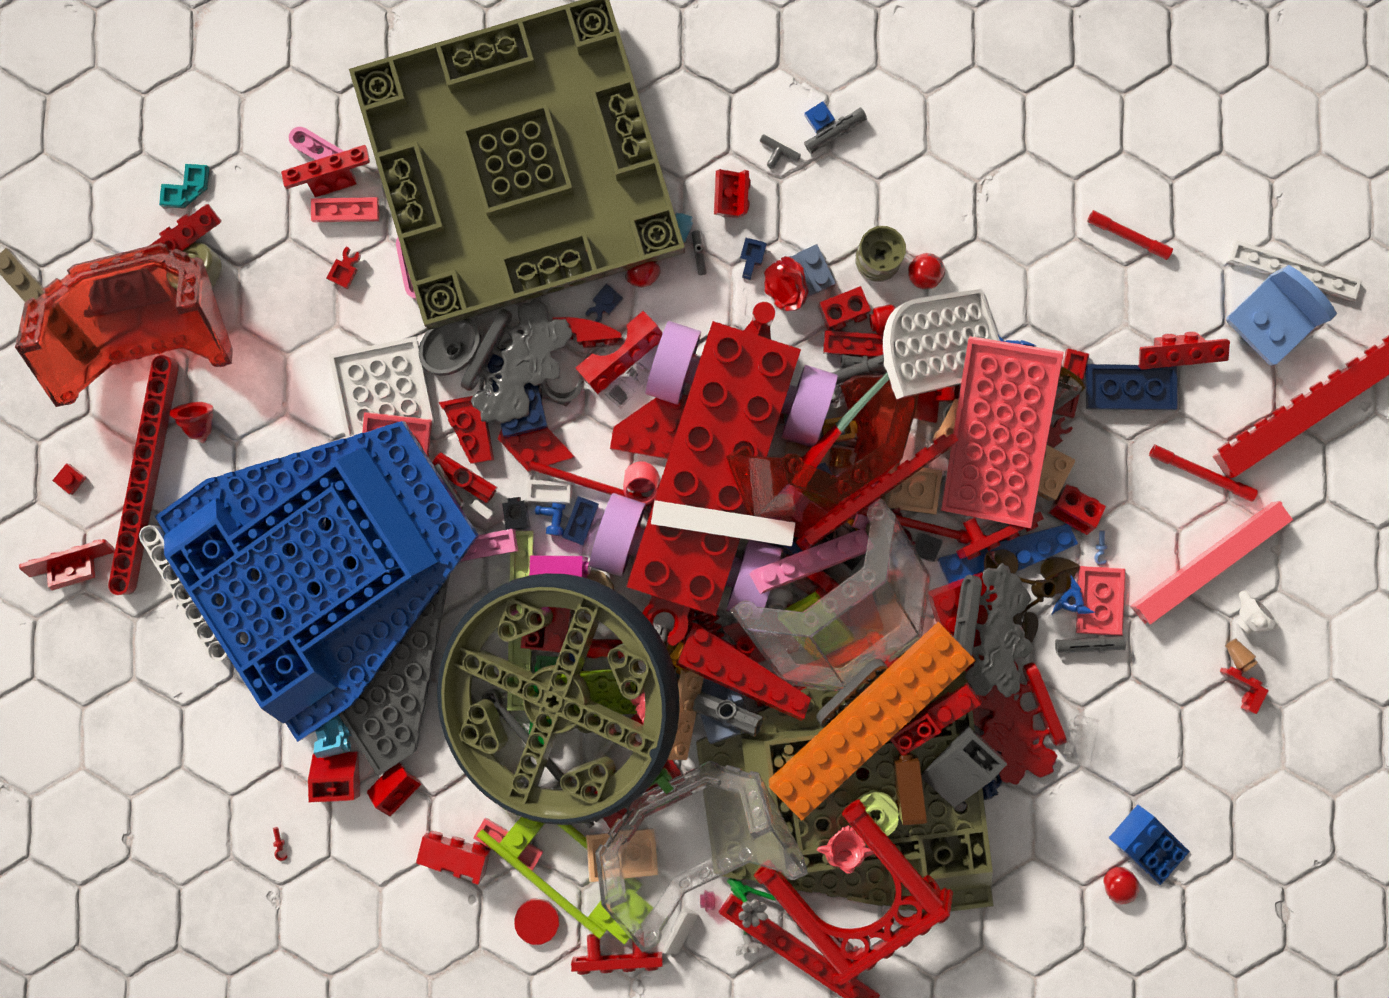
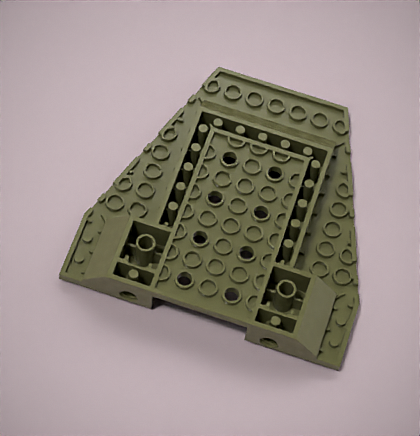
[696,645,994,912]

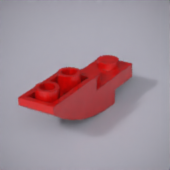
[552,317,623,348]
[890,683,981,755]

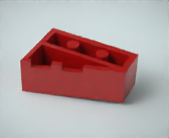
[416,831,491,885]

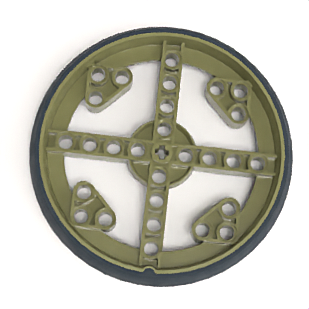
[437,573,680,825]

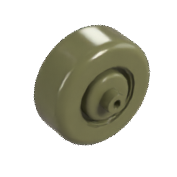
[166,242,222,297]

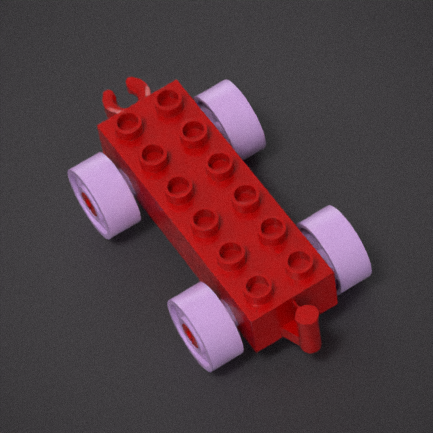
[589,302,838,646]

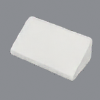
[662,907,698,954]

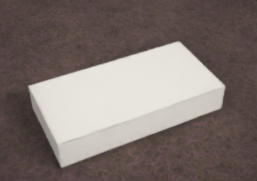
[526,480,573,504]

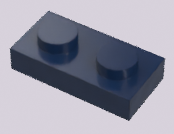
[562,496,599,546]

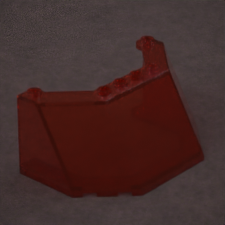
[15,243,233,407]
[726,375,919,538]

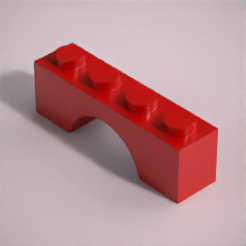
[575,311,663,395]

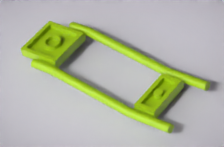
[477,817,653,945]

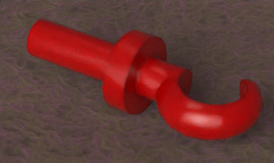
[273,827,287,861]

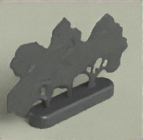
[461,299,572,423]
[954,563,1034,698]

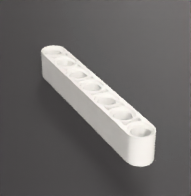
[139,525,229,661]

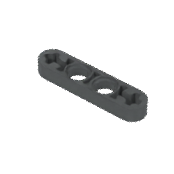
[817,659,888,728]

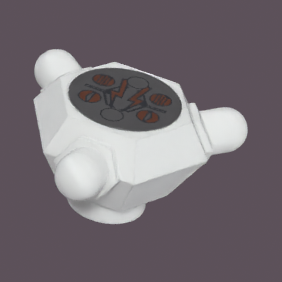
[1237,591,1279,634]

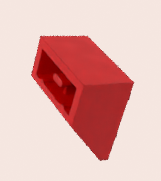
[520,607,572,652]
[308,751,360,803]

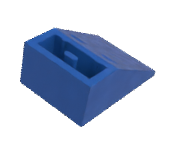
[1109,805,1190,885]

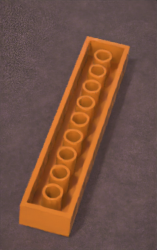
[769,621,975,821]

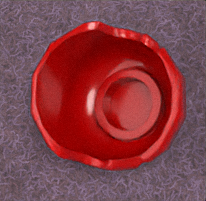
[1103,867,1140,904]

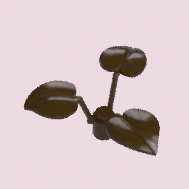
[984,549,1080,643]

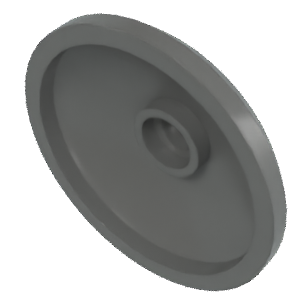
[419,318,481,376]

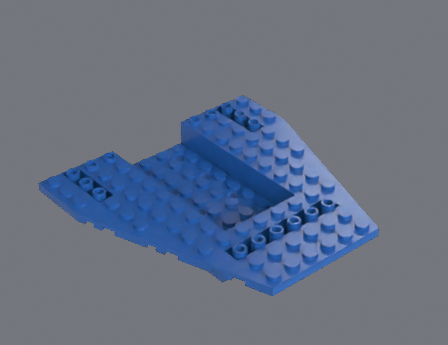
[155,421,479,742]

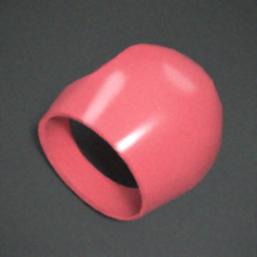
[623,461,660,505]

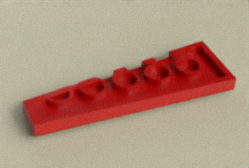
[676,623,811,721]

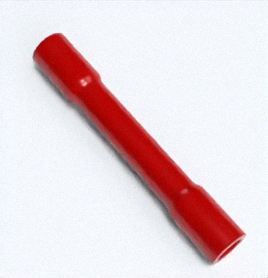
[1087,210,1173,260]

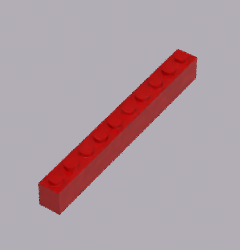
[1212,335,1389,478]

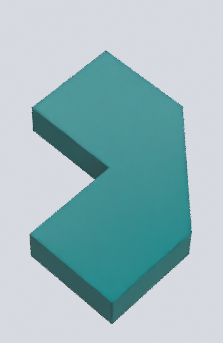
[159,164,210,209]

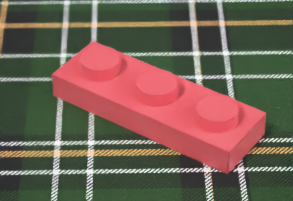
[311,197,379,222]
[473,817,544,870]

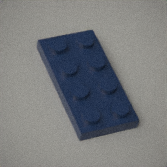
[488,348,548,438]
[1086,364,1177,410]

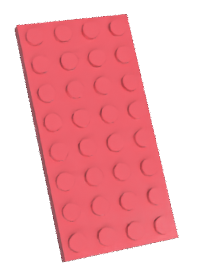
[941,336,1064,528]

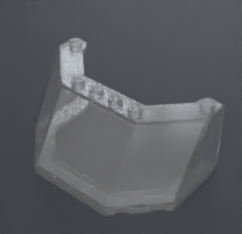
[730,499,931,692]
[595,761,808,952]

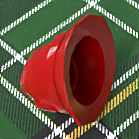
[169,402,214,443]

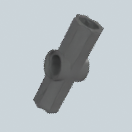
[693,691,764,737]

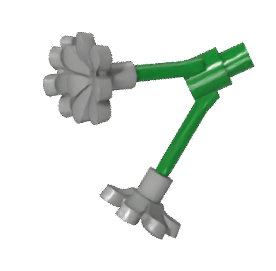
[727,878,797,956]

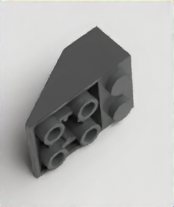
[921,726,1007,808]

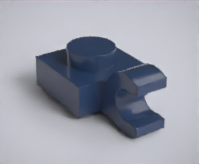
[740,238,767,280]

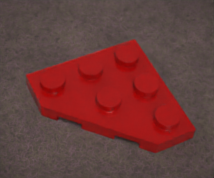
[610,394,687,459]

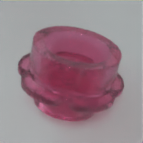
[700,890,715,913]

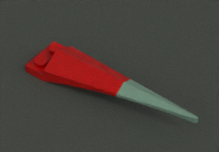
[773,372,889,518]

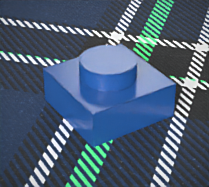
[804,101,835,133]

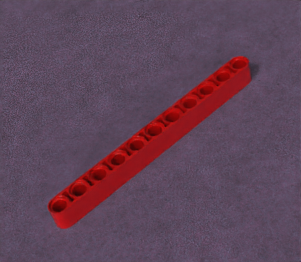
[108,355,179,595]

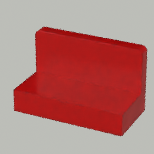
[367,762,422,817]

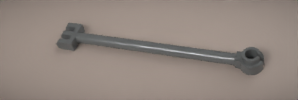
[482,689,600,828]

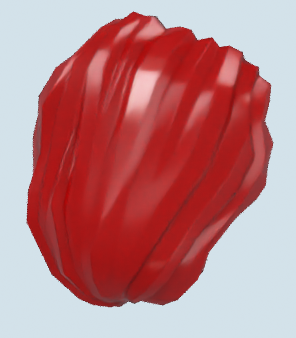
[764,256,809,311]

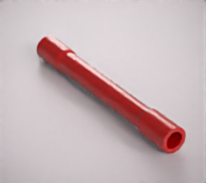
[1149,444,1258,502]

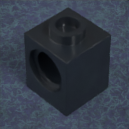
[502,497,531,530]
[910,532,943,562]

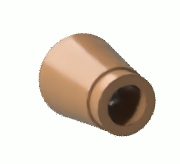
[1225,638,1258,673]

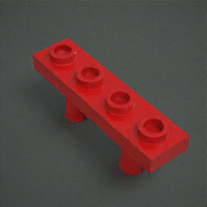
[956,511,1044,560]
[571,931,663,975]

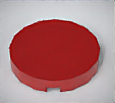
[514,898,559,945]

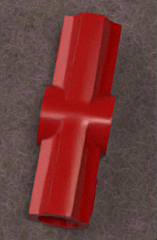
[432,452,498,504]

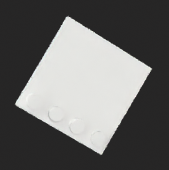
[329,337,435,438]

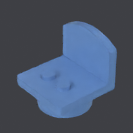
[1226,265,1337,366]

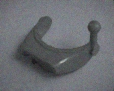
[541,379,584,407]

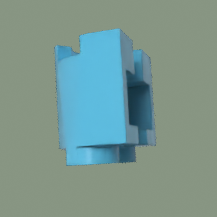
[314,716,352,758]

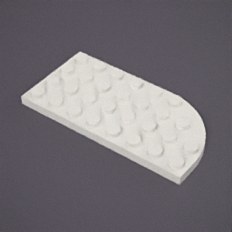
[883,288,1000,399]

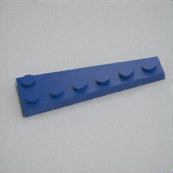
[937,524,1078,584]

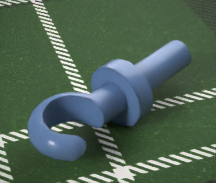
[1094,530,1107,565]

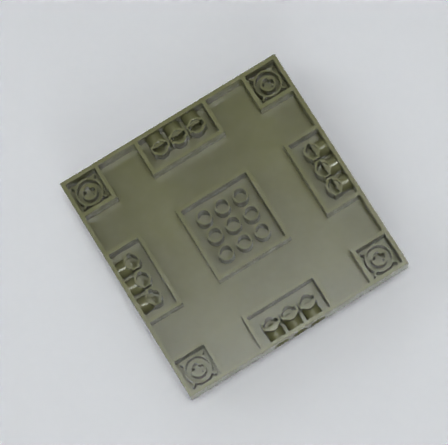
[349,0,685,330]

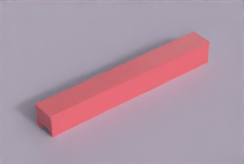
[1130,501,1293,624]

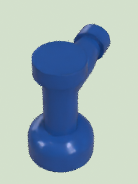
[535,503,566,536]

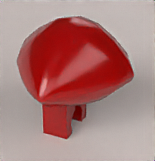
[625,261,661,288]

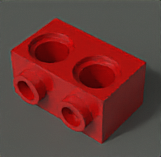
[818,286,871,331]
[1048,484,1106,535]

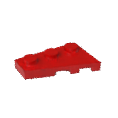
[439,396,494,464]

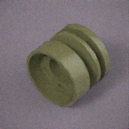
[855,226,906,282]

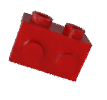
[714,169,751,218]

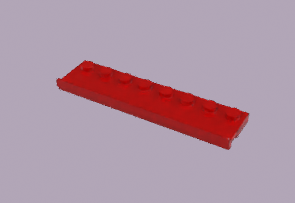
[797,433,958,551]

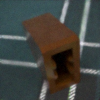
[893,752,927,825]

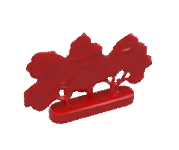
[971,661,1067,785]

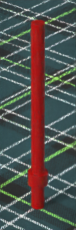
[528,461,654,508]
[859,507,971,544]

